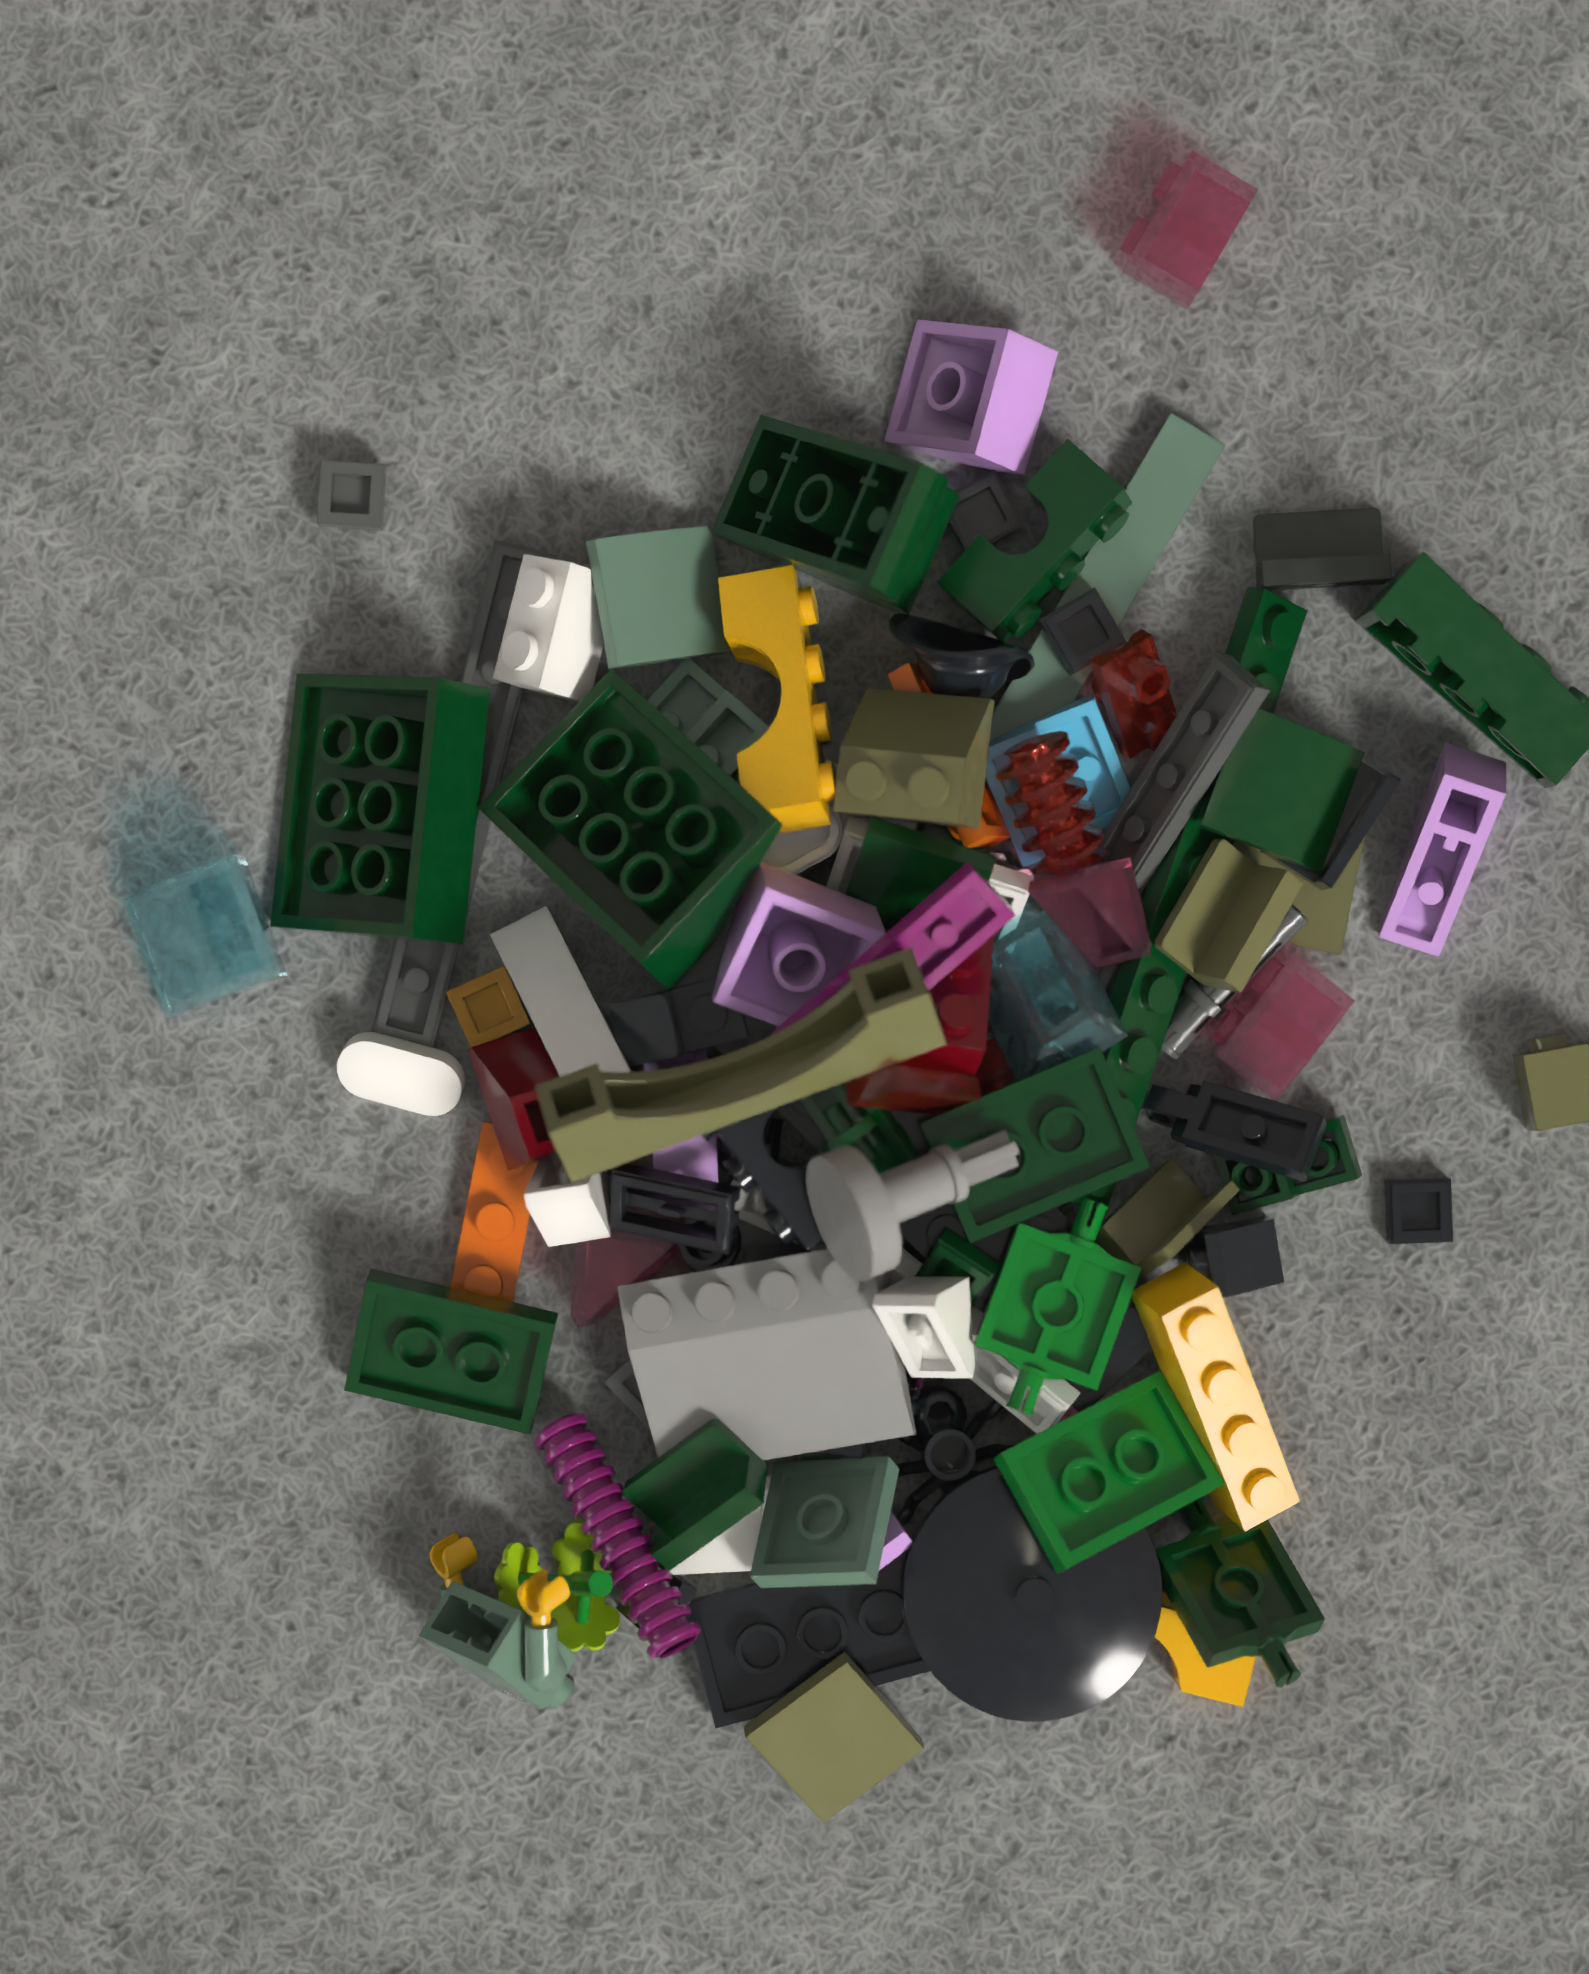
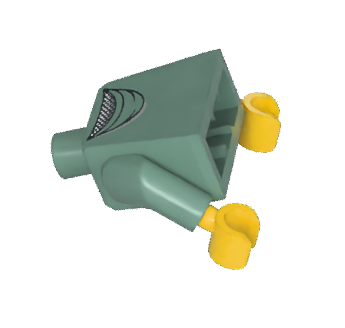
[418,1533,575,1710]

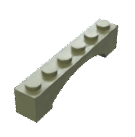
[535,948,947,1183]

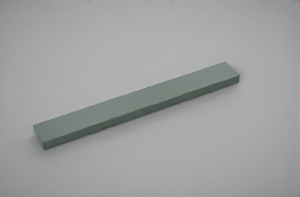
[922,413,1226,853]

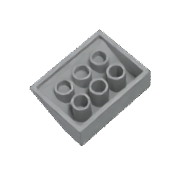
[617,1249,916,1460]

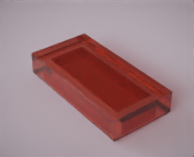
[846,1065,982,1115]

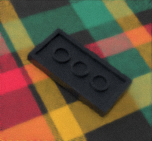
[688,1549,930,1729]

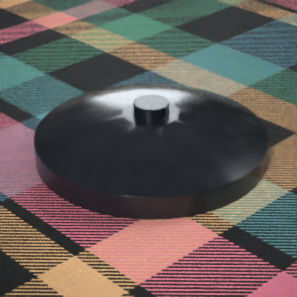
[903,1465,1162,1722]

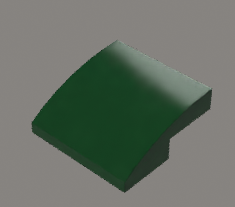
[1200,709,1365,874]

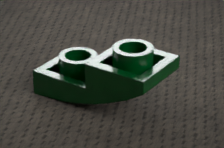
[1214,1115,1362,1215]

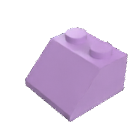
[884,319,1058,475]
[712,862,886,1027]

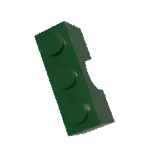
[937,439,1132,642]

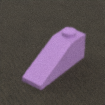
[1379,742,1506,957]

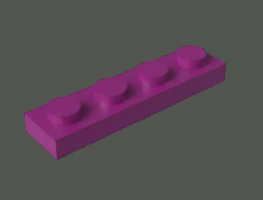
[772,862,1016,1035]

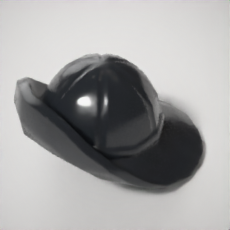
[889,613,1035,699]

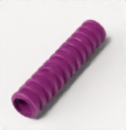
[534,1413,701,1659]

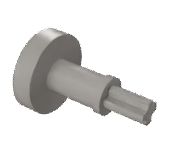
[806,1130,1019,1282]

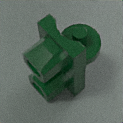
[800,1074,920,1174]

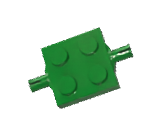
[973,1197,1142,1415]

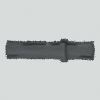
[1161,903,1309,1060]

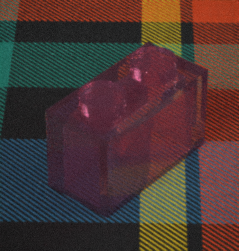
[1120,151,1258,310]
[1209,954,1355,1101]

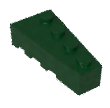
[1355,551,1589,788]

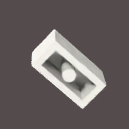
[492,554,604,702]

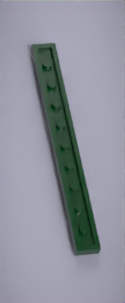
[1069,587,1308,1214]

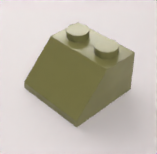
[833,688,994,829]

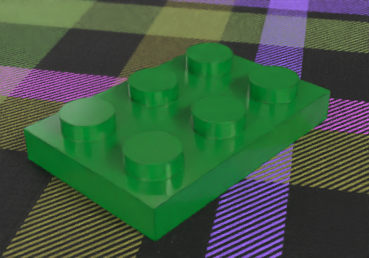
[994,1370,1225,1574]

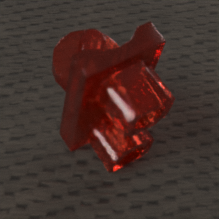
[1090,628,1178,759]

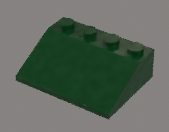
[478,668,782,990]
[270,674,490,945]

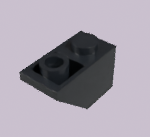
[1184,1216,1284,1298]

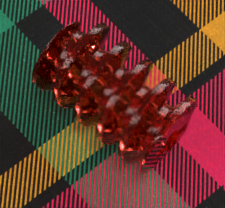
[995,731,1110,876]

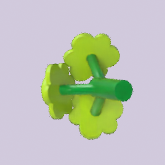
[494,1520,620,1652]

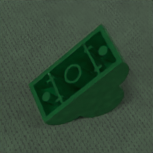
[711,415,960,615]

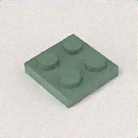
[750,1456,899,1588]

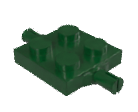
[1155,1498,1325,1688]

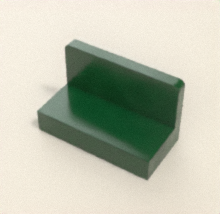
[623,1419,768,1571]

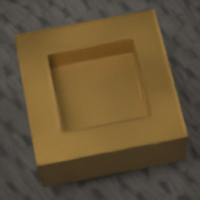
[446,965,532,1047]

